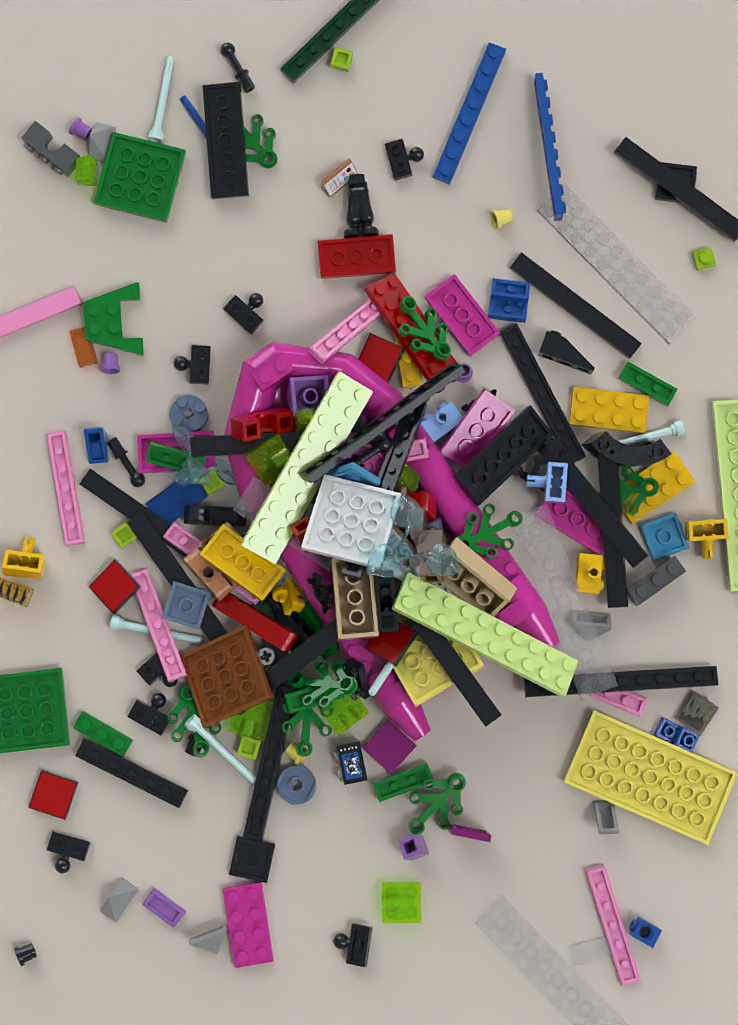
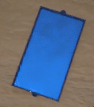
[145,473,208,524]

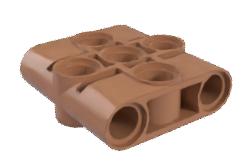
[182,522,240,601]

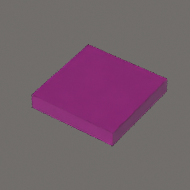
[362,719,417,774]
[449,824,492,842]

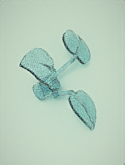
[171,425,236,487]
[367,495,459,578]

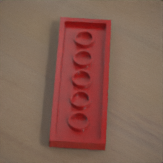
[364,273,458,381]

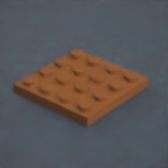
[180,625,273,728]

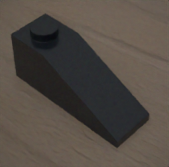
[538,330,595,375]
[373,570,399,633]
[268,598,316,652]

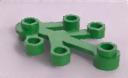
[244,114,278,169]
[398,296,451,361]
[595,466,659,516]
[458,503,523,559]
[288,660,358,710]
[167,685,221,758]
[281,686,333,757]
[409,773,466,835]

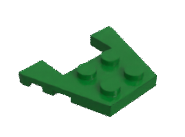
[83,282,144,356]

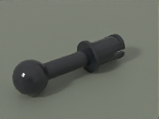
[221,42,255,93]
[107,437,145,488]
[341,437,391,468]

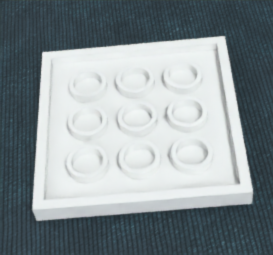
[301,474,402,570]

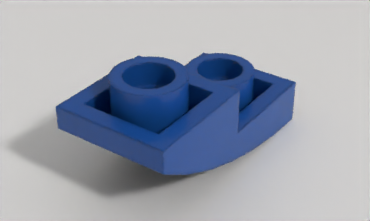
[654,717,700,752]

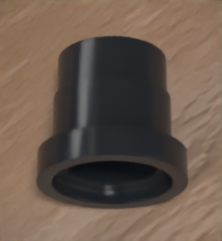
[185,733,207,757]
[14,943,37,967]

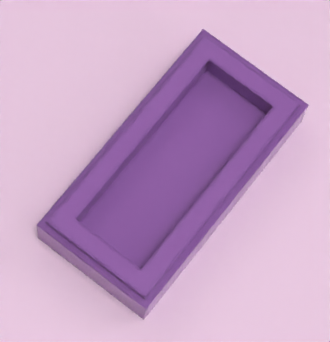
[142,888,186,928]

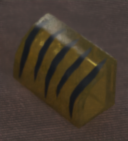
[0,577,34,607]

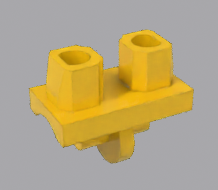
[272,577,305,616]

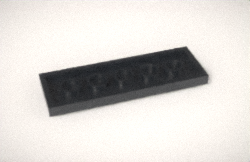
[202,82,249,200]
[453,405,554,506]

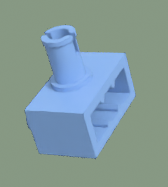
[421,401,463,443]
[526,462,568,504]

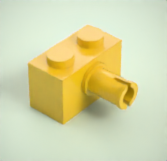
[685,518,729,559]
[2,537,46,581]
[574,553,605,595]

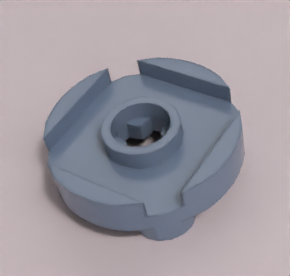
[170,395,208,432]
[277,765,316,805]

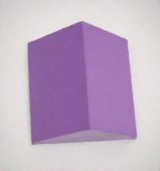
[286,375,329,417]

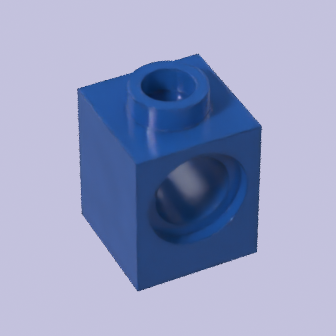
[629,916,662,948]

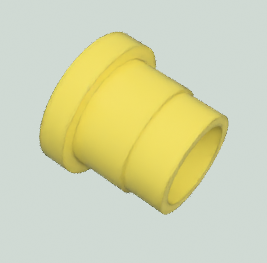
[491,208,513,229]
[285,742,308,766]

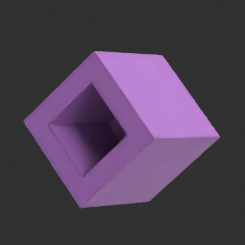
[398,834,429,861]

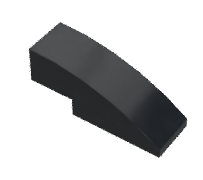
[184,505,247,527]

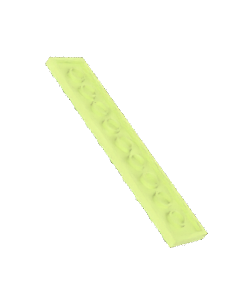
[240,371,373,564]
[712,399,738,592]
[392,572,578,697]

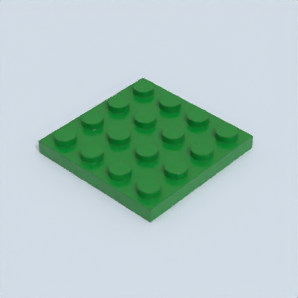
[93,132,186,223]
[0,668,70,753]

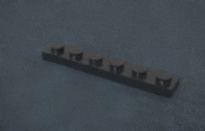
[75,738,189,808]

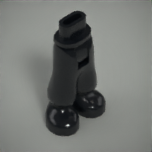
[343,174,379,238]

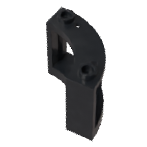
[581,431,672,467]

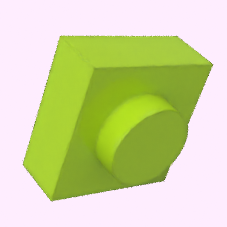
[330,47,353,72]
[692,247,716,271]
[199,469,225,496]
[111,522,138,549]
[237,736,261,760]

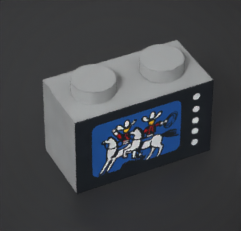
[334,741,368,785]

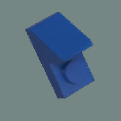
[83,427,109,464]

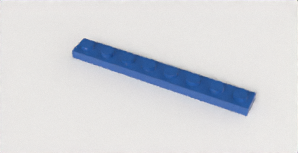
[433,42,506,185]
[534,73,566,221]

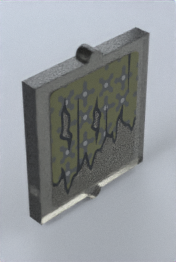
[673,690,719,736]

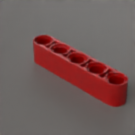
[212,593,298,652]

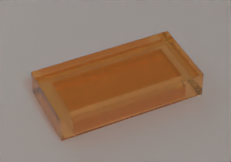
[69,327,98,368]

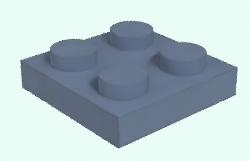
[162,581,211,630]

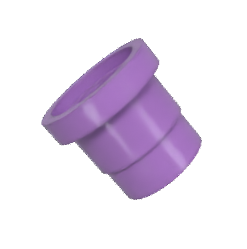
[69,117,92,141]
[101,352,120,374]
[457,363,473,383]

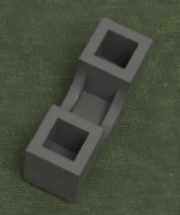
[21,121,82,177]
[627,556,686,606]

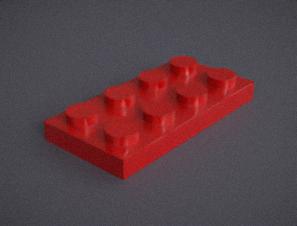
[318,234,396,279]

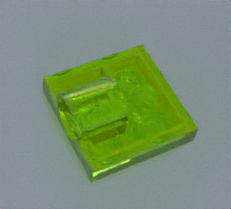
[245,434,291,487]
[317,686,370,736]
[227,701,274,741]
[382,882,421,923]

